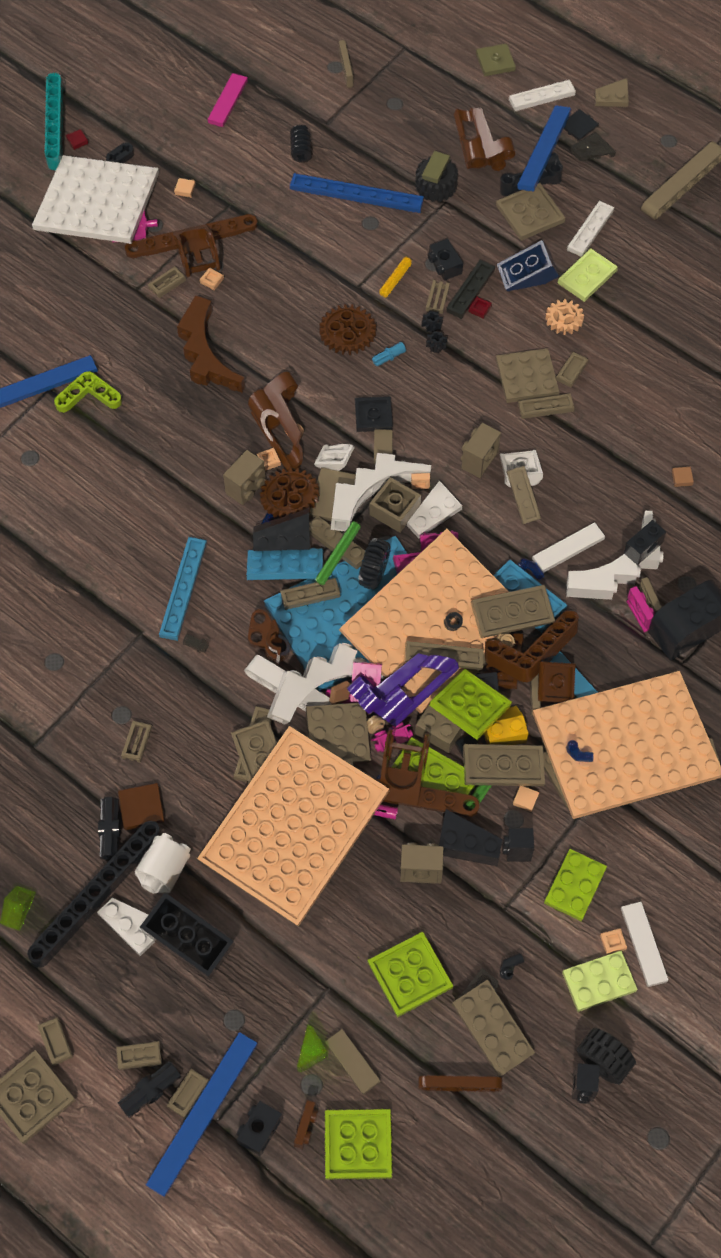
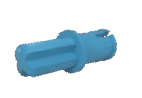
[372,342,406,366]

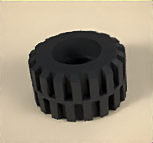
[415,157,458,202]
[576,1028,636,1085]

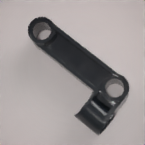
[500,153,563,196]

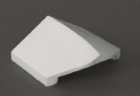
[314,444,354,471]

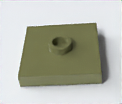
[476,43,516,77]

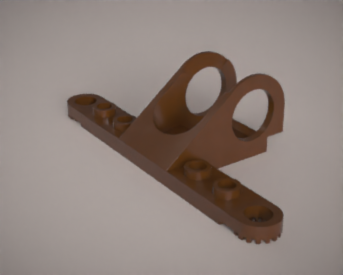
[125,214,257,277]
[373,727,479,817]

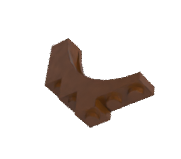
[177,295,245,393]

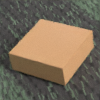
[174,178,195,197]
[200,268,224,290]
[257,448,281,471]
[411,473,430,489]
[513,786,539,812]
[600,928,627,955]

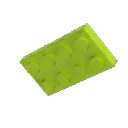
[392,737,475,795]

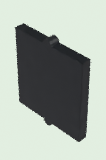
[564,109,599,141]

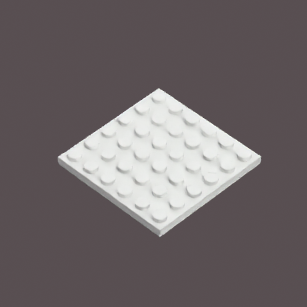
[32,155,159,244]

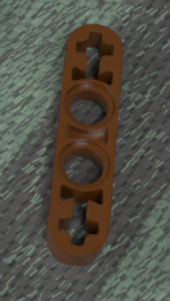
[418,1076,503,1092]

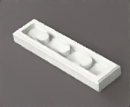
[509,80,576,111]
[567,201,614,257]
[532,522,605,573]
[621,902,668,987]

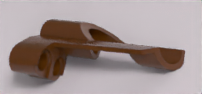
[454,108,516,171]
[248,609,290,666]

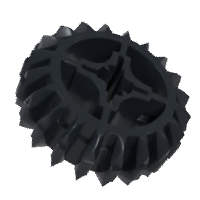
[358,538,391,590]

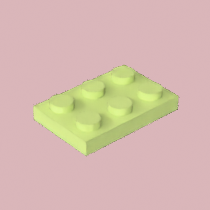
[558,249,618,302]
[562,951,638,1012]

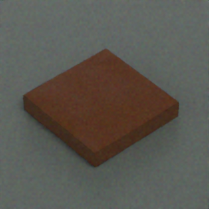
[538,662,576,702]
[118,783,164,830]

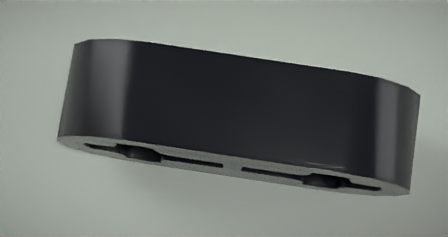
[106,143,134,163]

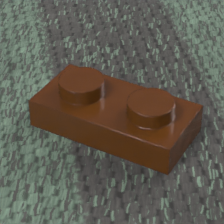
[294,1100,319,1150]

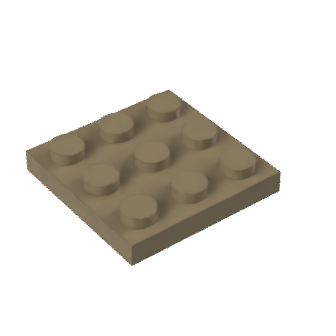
[496,183,565,241]
[496,348,559,403]
[305,703,371,763]
[0,1050,76,1145]

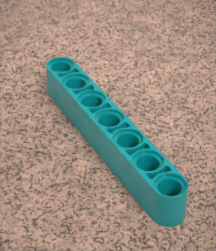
[45,73,63,170]

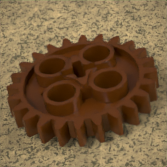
[319,304,376,355]
[260,468,320,519]

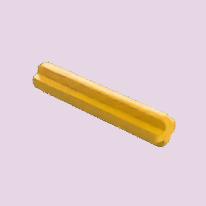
[379,257,412,298]

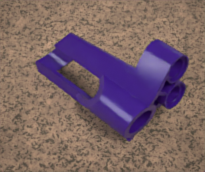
[347,653,459,727]

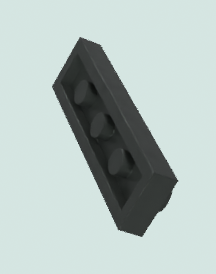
[446,260,495,319]

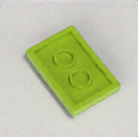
[544,849,607,922]

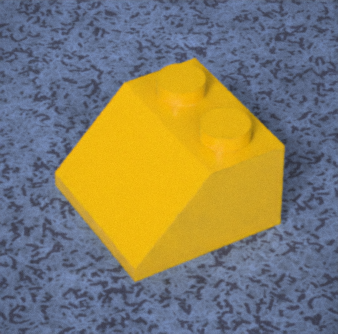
[484,706,528,745]

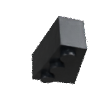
[253,507,310,551]

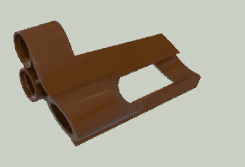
[248,372,303,471]

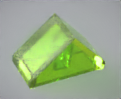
[0,886,36,931]
[297,1025,328,1073]

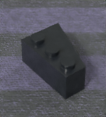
[439,809,503,867]

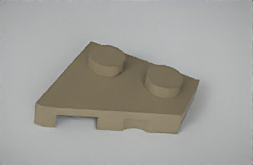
[595,79,628,107]

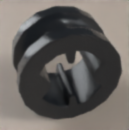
[444,612,463,631]

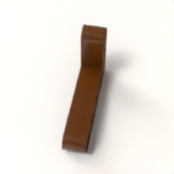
[485,611,579,682]

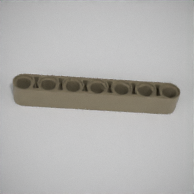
[641,141,721,220]

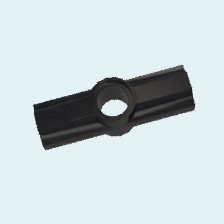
[98,797,121,861]
[118,1061,181,1118]

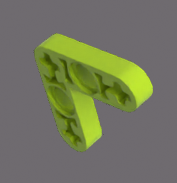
[54,371,122,413]

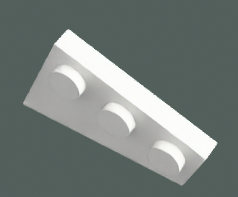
[407,481,462,539]
[97,898,155,956]

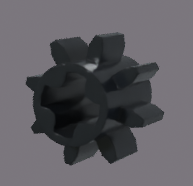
[421,311,443,333]
[426,331,447,353]

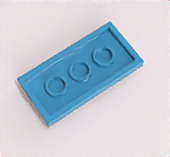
[247,548,323,580]
[493,560,567,633]

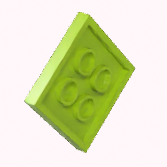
[429,669,512,740]
[367,932,453,1017]
[325,1109,392,1179]

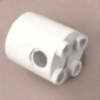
[135,833,191,893]

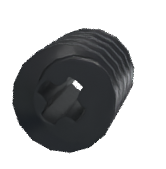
[290,125,312,163]

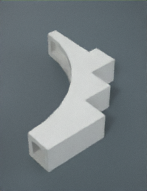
[331,453,431,531]
[566,511,663,600]
[267,643,386,725]

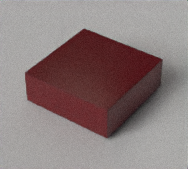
[66,129,88,150]
[468,297,492,319]

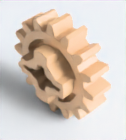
[545,299,584,335]

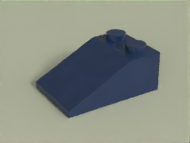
[497,240,559,292]

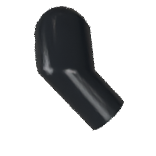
[500,953,524,980]

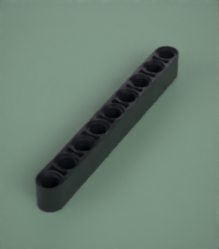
[27,821,161,968]

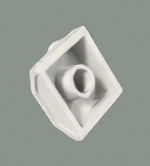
[500,450,543,487]

